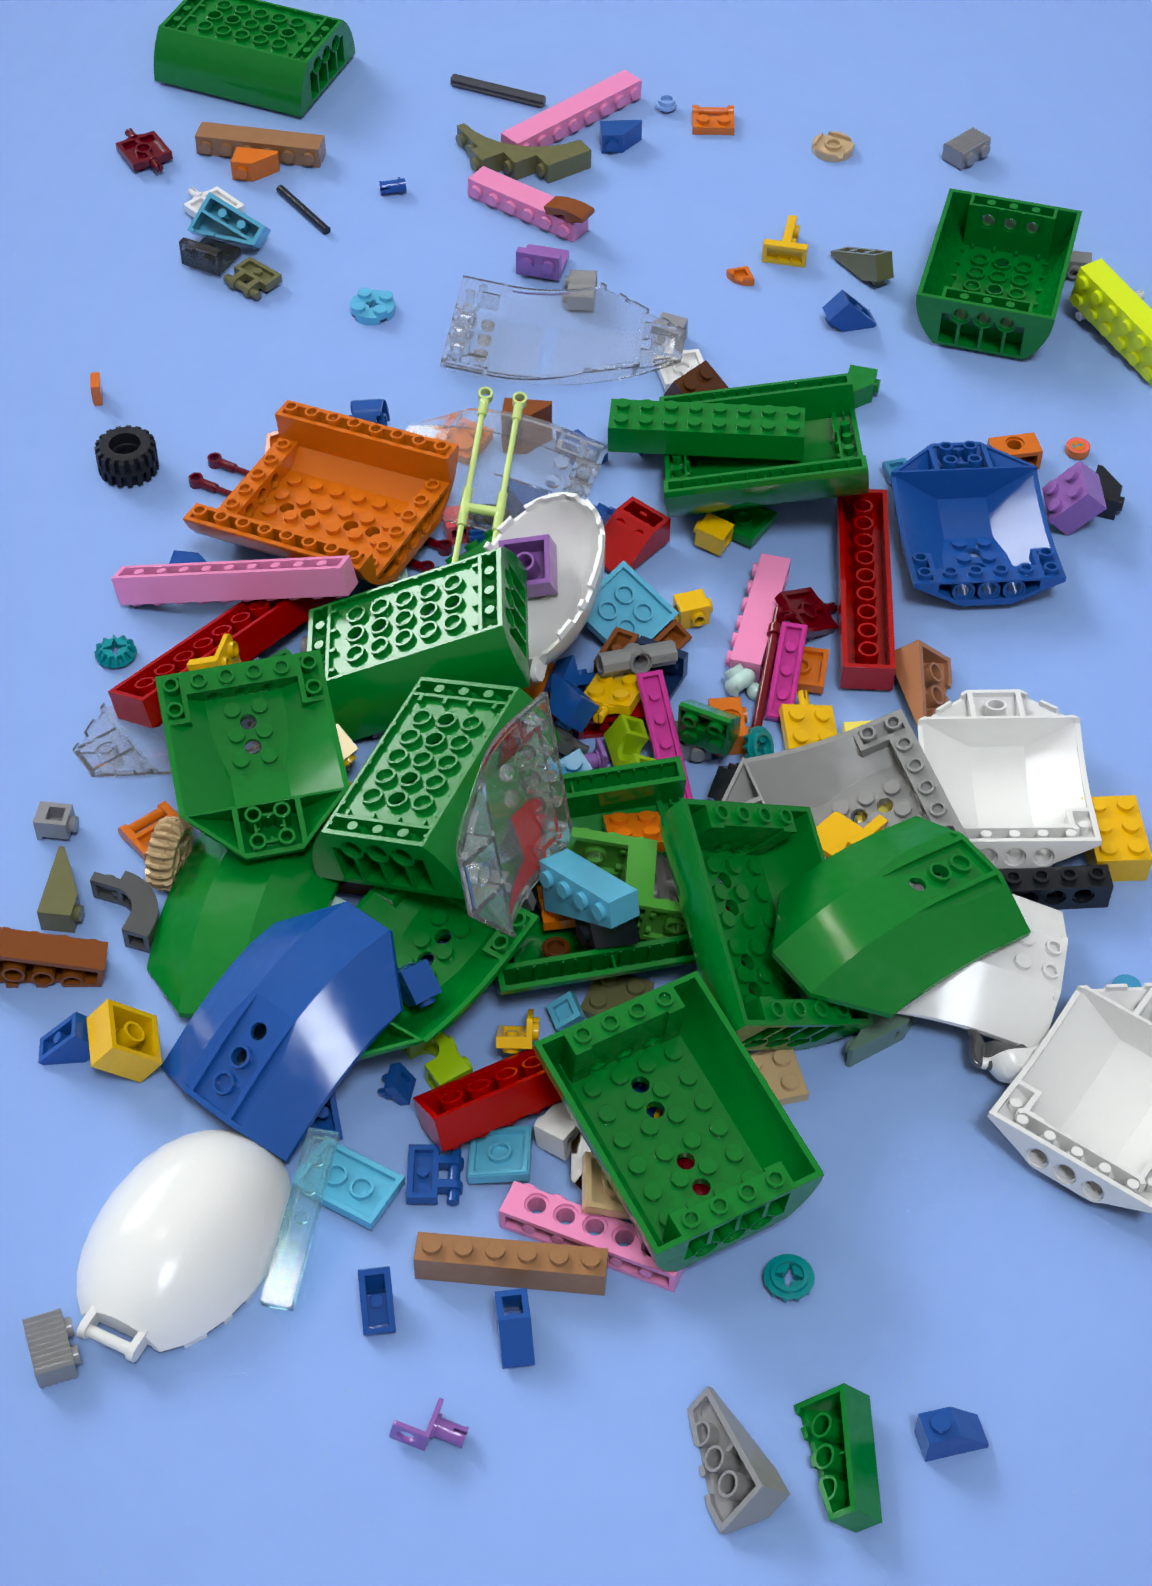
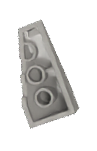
[687,1386,790,1534]

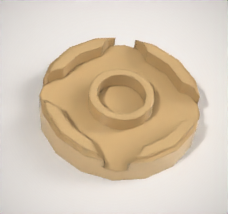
[812,131,854,162]

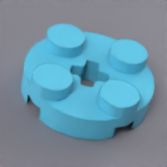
[350,288,396,325]

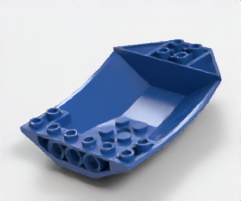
[891,441,1066,606]
[161,901,404,1162]

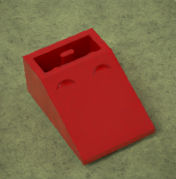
[604,496,671,572]

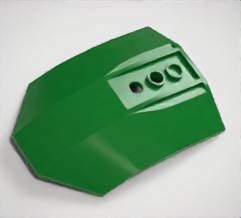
[155,649,350,861]
[771,816,1031,1019]
[356,884,540,1060]

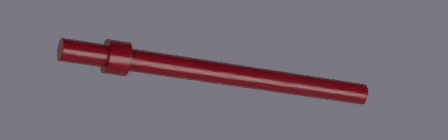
[751,607,784,728]

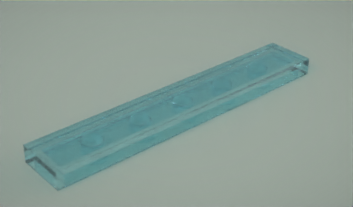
[260,1127,340,1311]

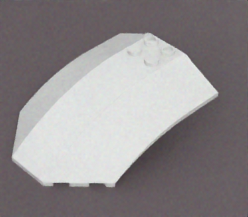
[918,689,1102,869]
[895,875,1068,1048]
[987,983,1152,1213]

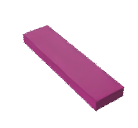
[765,621,808,723]

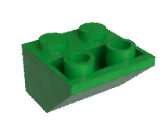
[678,699,741,757]

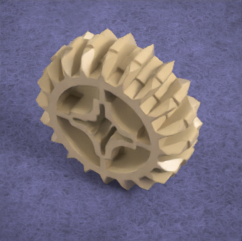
[144,816,194,892]

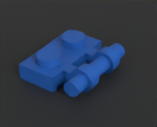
[406,1144,464,1206]

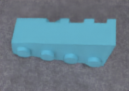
[539,848,640,929]

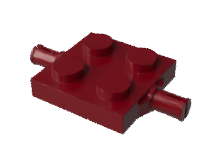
[115,128,173,173]
[774,587,838,638]

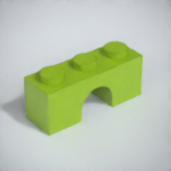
[604,714,656,766]
[403,1031,473,1089]

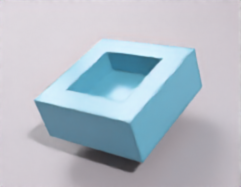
[546,991,585,1031]

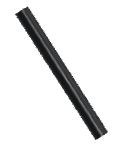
[276,185,331,235]

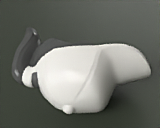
[967,1029,1038,1084]

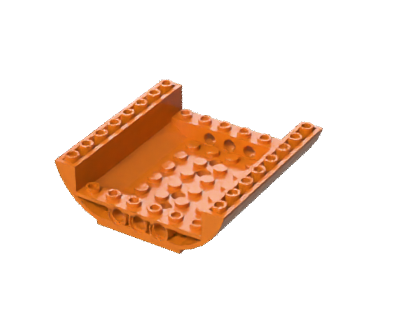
[183,400,459,585]

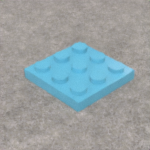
[585,560,679,644]

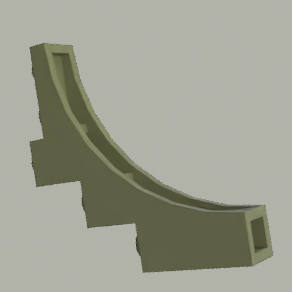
[456,123,591,184]

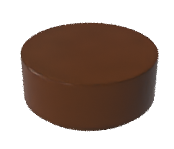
[541,936,571,958]

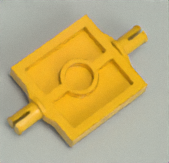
[584,672,640,724]
[779,690,837,750]

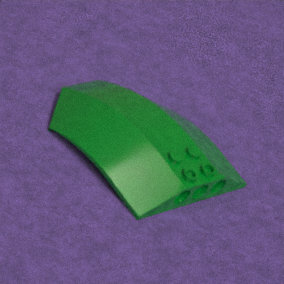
[147,827,342,1018]

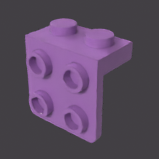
[516,244,569,281]

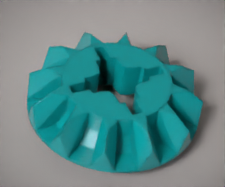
[94,634,137,668]
[742,726,774,758]
[763,1254,815,1303]

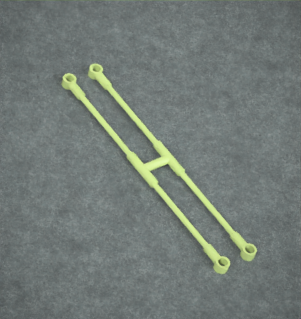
[451,387,527,563]

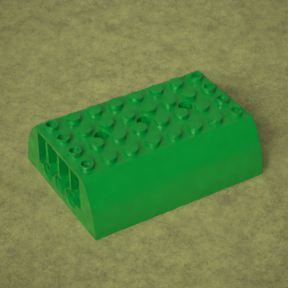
[916,188,1082,360]

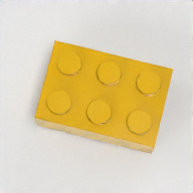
[1081,795,1152,882]

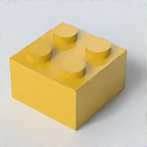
[86,999,162,1083]

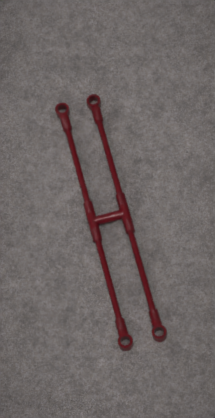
[189,452,452,573]

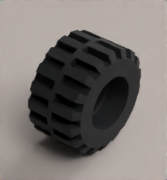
[94,425,159,488]

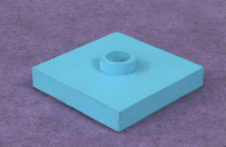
[467,1125,533,1184]

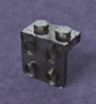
[179,237,241,276]

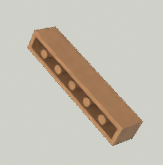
[195,122,326,168]
[414,1232,608,1296]

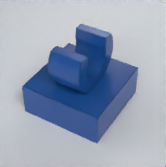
[378,1062,416,1106]

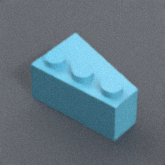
[187,192,271,249]

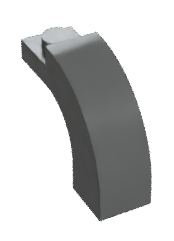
[90,871,160,954]

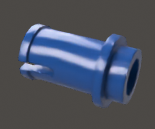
[379,177,407,195]

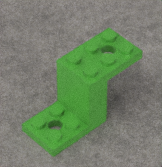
[566,827,688,940]

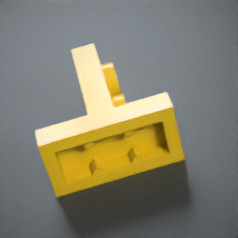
[762,215,808,268]

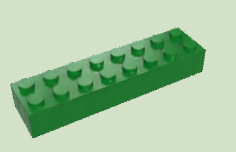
[608,398,805,461]

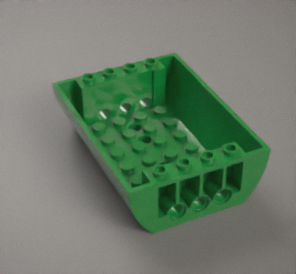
[154,0,355,117]
[307,547,530,741]
[312,677,560,900]
[659,798,874,1051]
[533,971,824,1272]

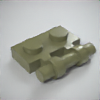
[223,257,282,300]

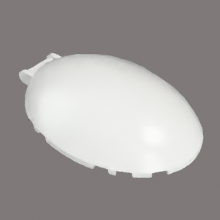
[483,492,605,683]
[76,1130,293,1363]

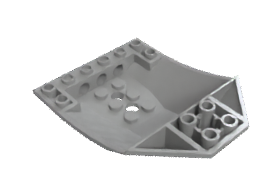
[721,709,969,859]

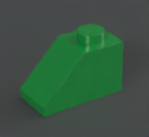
[848,365,881,408]

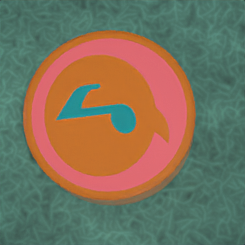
[1065,437,1090,460]

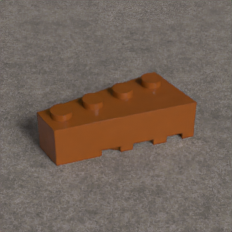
[0,927,108,988]

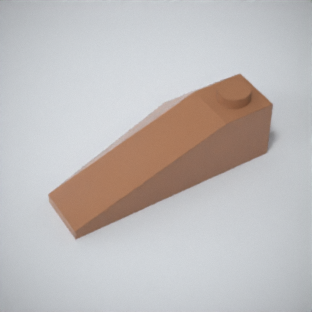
[895,640,952,727]

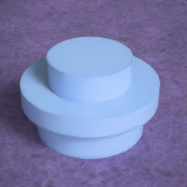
[656,94,677,113]

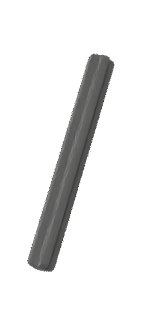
[450,74,546,108]

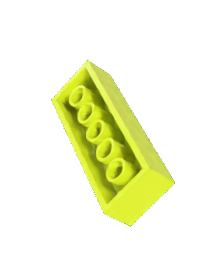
[1069,258,1152,386]

